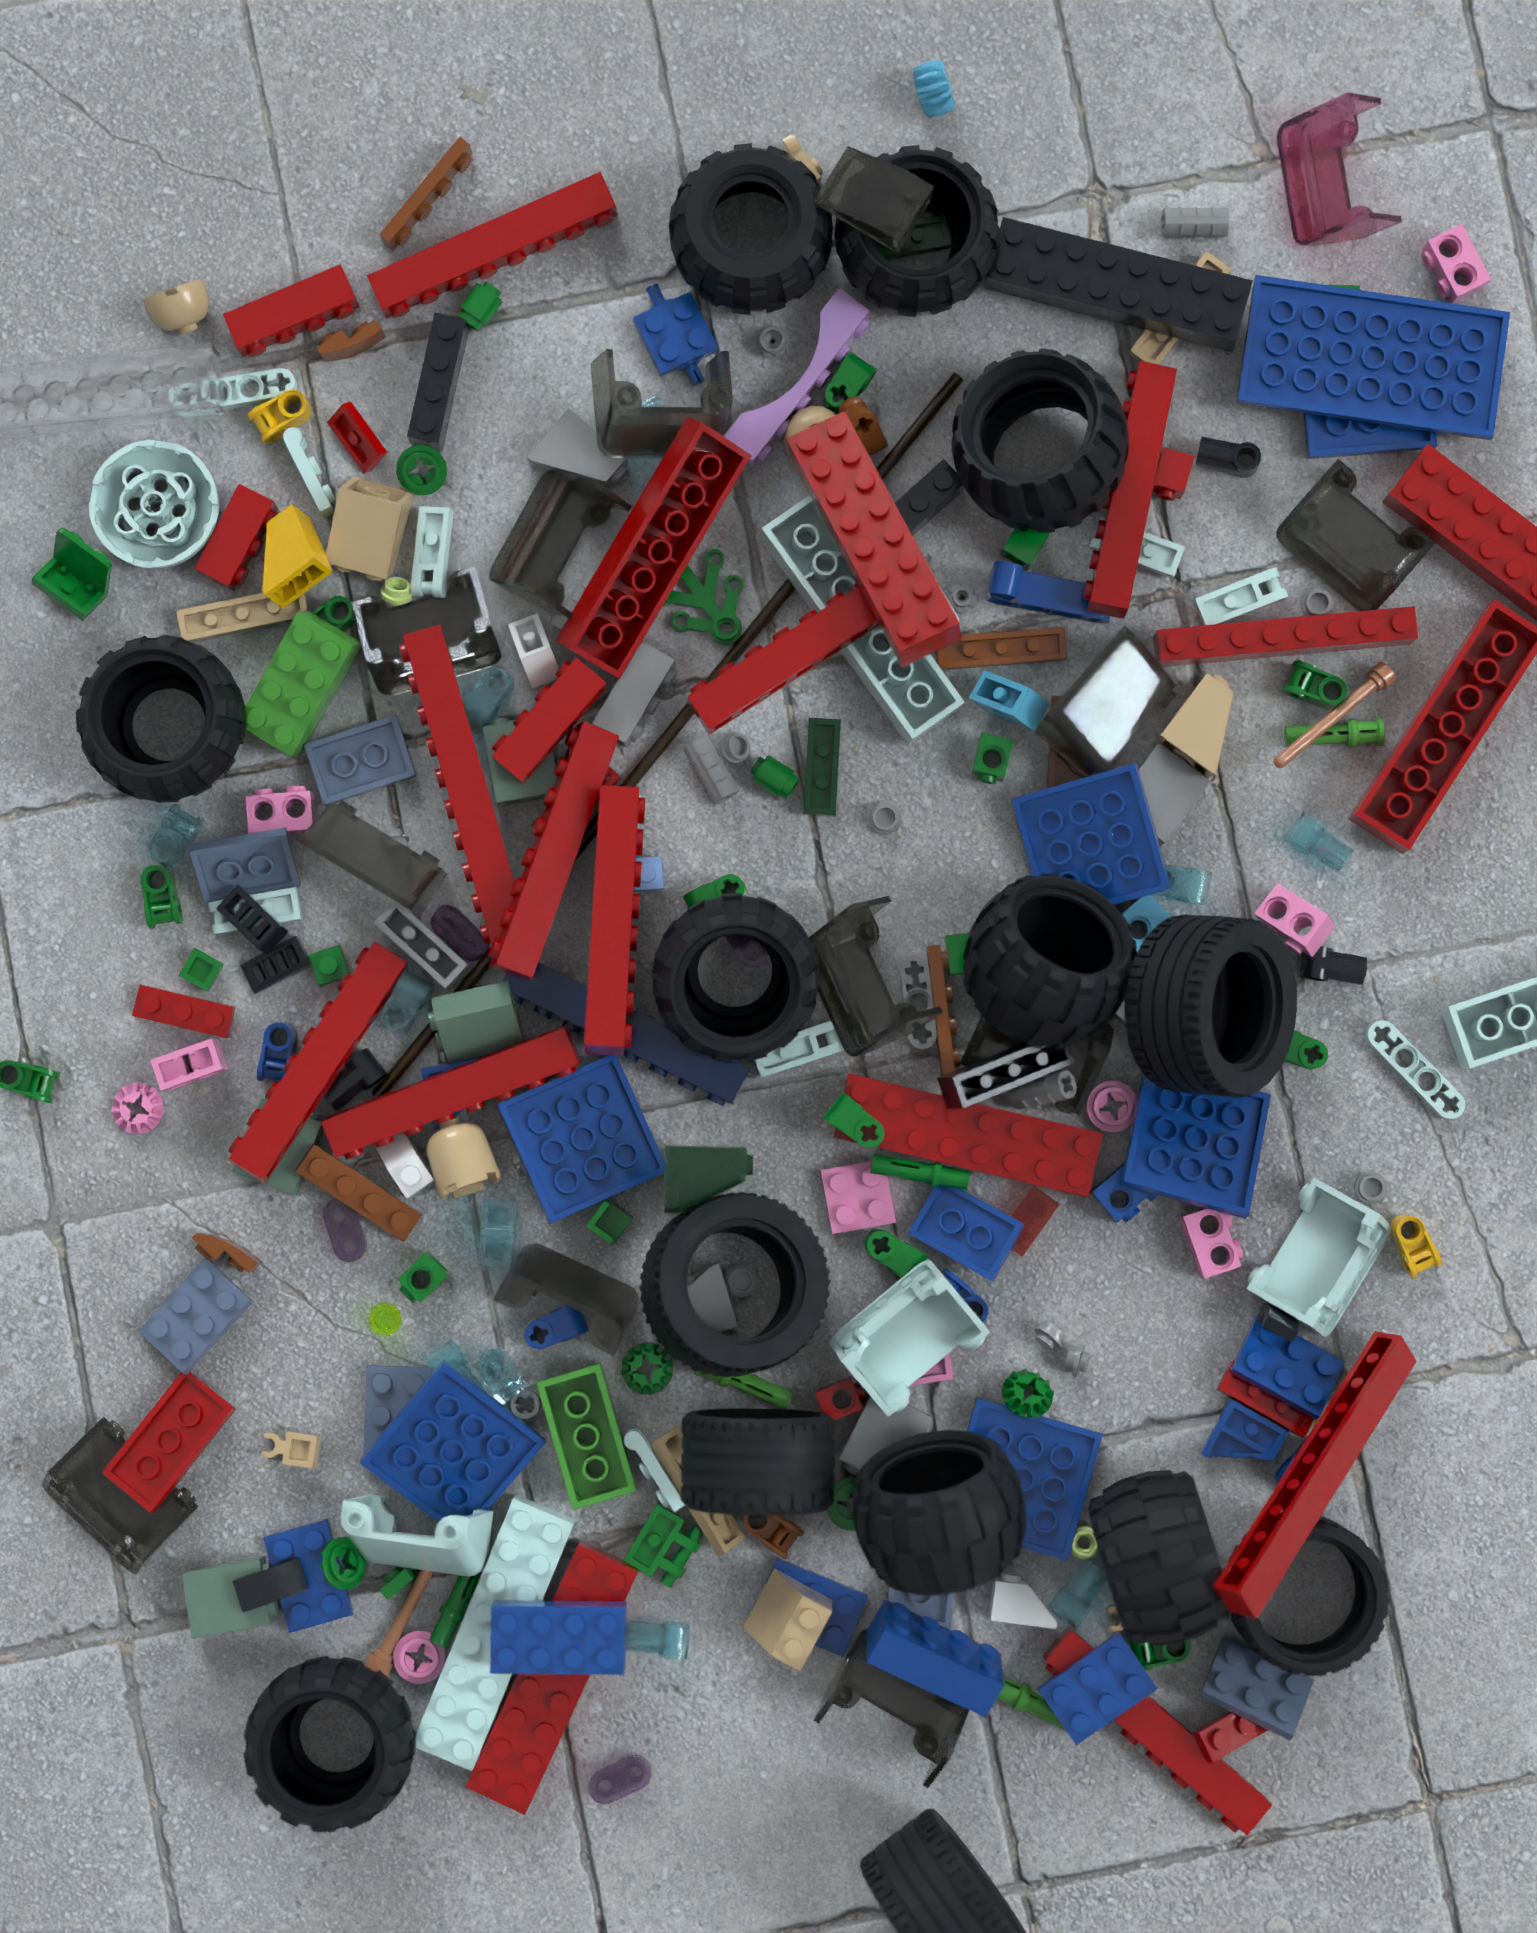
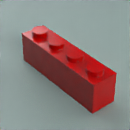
[223,264,360,357]
[492,657,607,785]

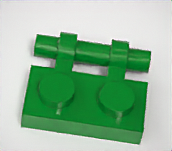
[623,1502,704,1588]

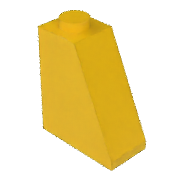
[262,504,333,609]

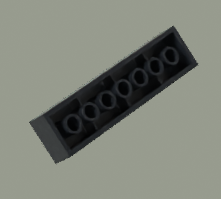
[985,217,1253,353]

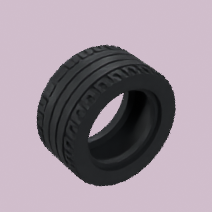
[1125,915,1297,1098]
[639,1192,830,1377]
[860,1809,1026,1933]

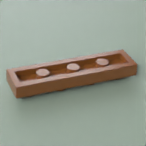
[379,137,473,251]
[937,627,1067,670]
[926,945,960,1076]
[295,1143,422,1242]

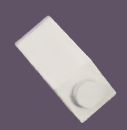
[508,613,559,689]
[375,1131,435,1198]
[989,1573,1057,1629]

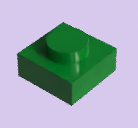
[308,945,350,986]
[178,948,225,992]
[379,1566,416,1600]

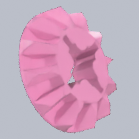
[1087,1080,1137,1132]
[111,1082,164,1134]
[393,1630,446,1684]

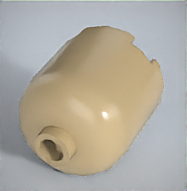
[426,1119,502,1201]

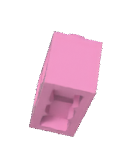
[1421,224,1491,304]
[245,786,318,835]
[1254,883,1336,957]
[150,1038,229,1092]
[1179,1208,1244,1279]

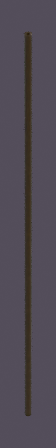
[371,373,963,1098]

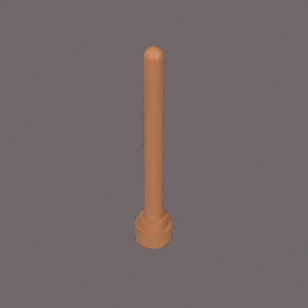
[1274,662,1396,768]
[365,1570,433,1676]

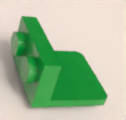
[32,527,112,621]

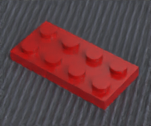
[101,1371,236,1514]

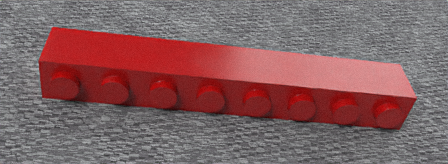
[367,172,618,318]
[1083,361,1177,619]
[687,582,880,735]
[1153,606,1418,668]
[488,721,619,980]
[228,941,409,1185]
[321,1024,581,1159]
[1043,1626,1272,1835]

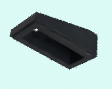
[216,885,288,954]
[240,936,312,994]

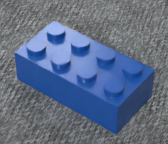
[490,1600,627,1675]
[866,1600,1004,1717]

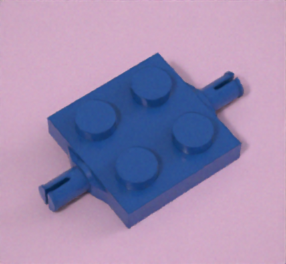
[633,283,718,386]

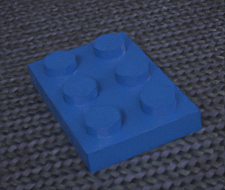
[908,1186,1025,1282]
[1229,1314,1345,1420]
[263,1519,354,1633]
[767,1557,868,1657]
[1038,1632,1158,1745]

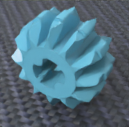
[913,60,955,118]

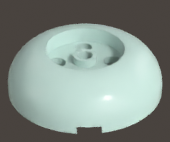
[89,440,219,569]

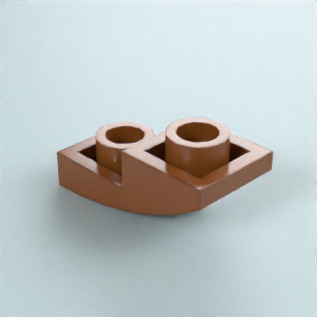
[316,319,386,362]
[192,1233,262,1273]

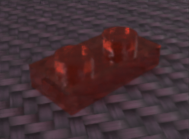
[1011,1185,1060,1257]

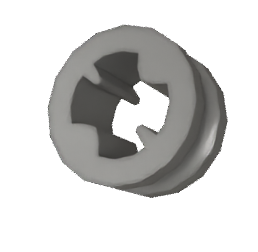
[510,1389,541,1419]

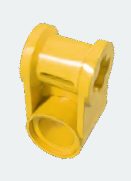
[247,389,312,445]
[1390,1214,1443,1279]

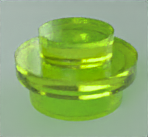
[369,1303,402,1335]

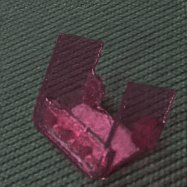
[1277,92,1402,246]

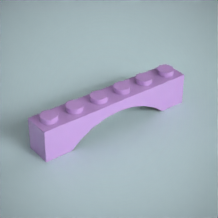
[724,288,871,468]

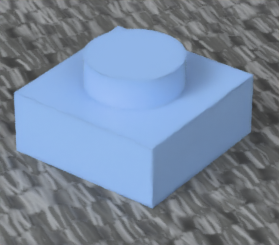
[634,856,664,892]

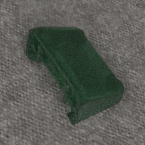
[664,1146,753,1213]

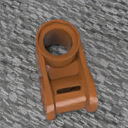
[839,397,888,456]
[742,1515,805,1560]

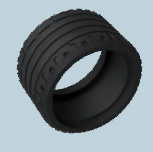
[681,1408,835,1515]
[1228,1516,1389,1676]

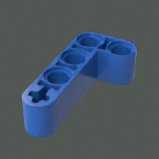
[986,561,1110,623]

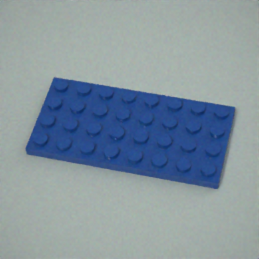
[1236,275,1510,440]

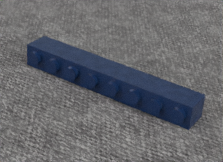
[502,962,750,1107]

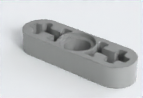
[899,956,937,1050]

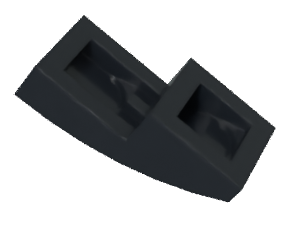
[1258,1303,1299,1342]
[233,1557,309,1613]

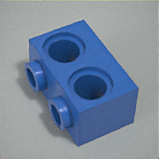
[1090,1162,1159,1223]

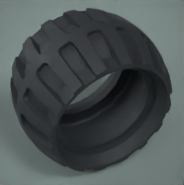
[951,348,1129,533]

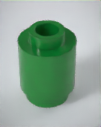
[458,281,503,332]
[750,755,800,800]

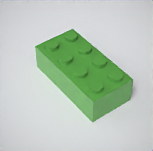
[244,610,363,757]
[536,1362,638,1510]

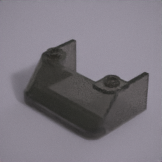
[590,349,733,458]
[489,470,632,619]
[299,799,447,917]
[809,896,942,1057]
[813,1629,969,1788]

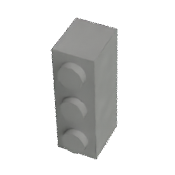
[592,641,677,747]
[374,899,471,991]

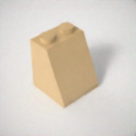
[326,476,415,581]
[1153,673,1234,779]
[743,1568,832,1671]

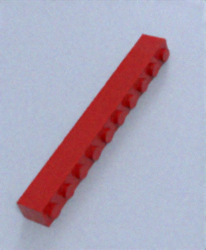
[399,625,514,945]
[1213,1331,1417,1619]

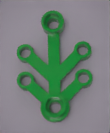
[662,549,743,645]

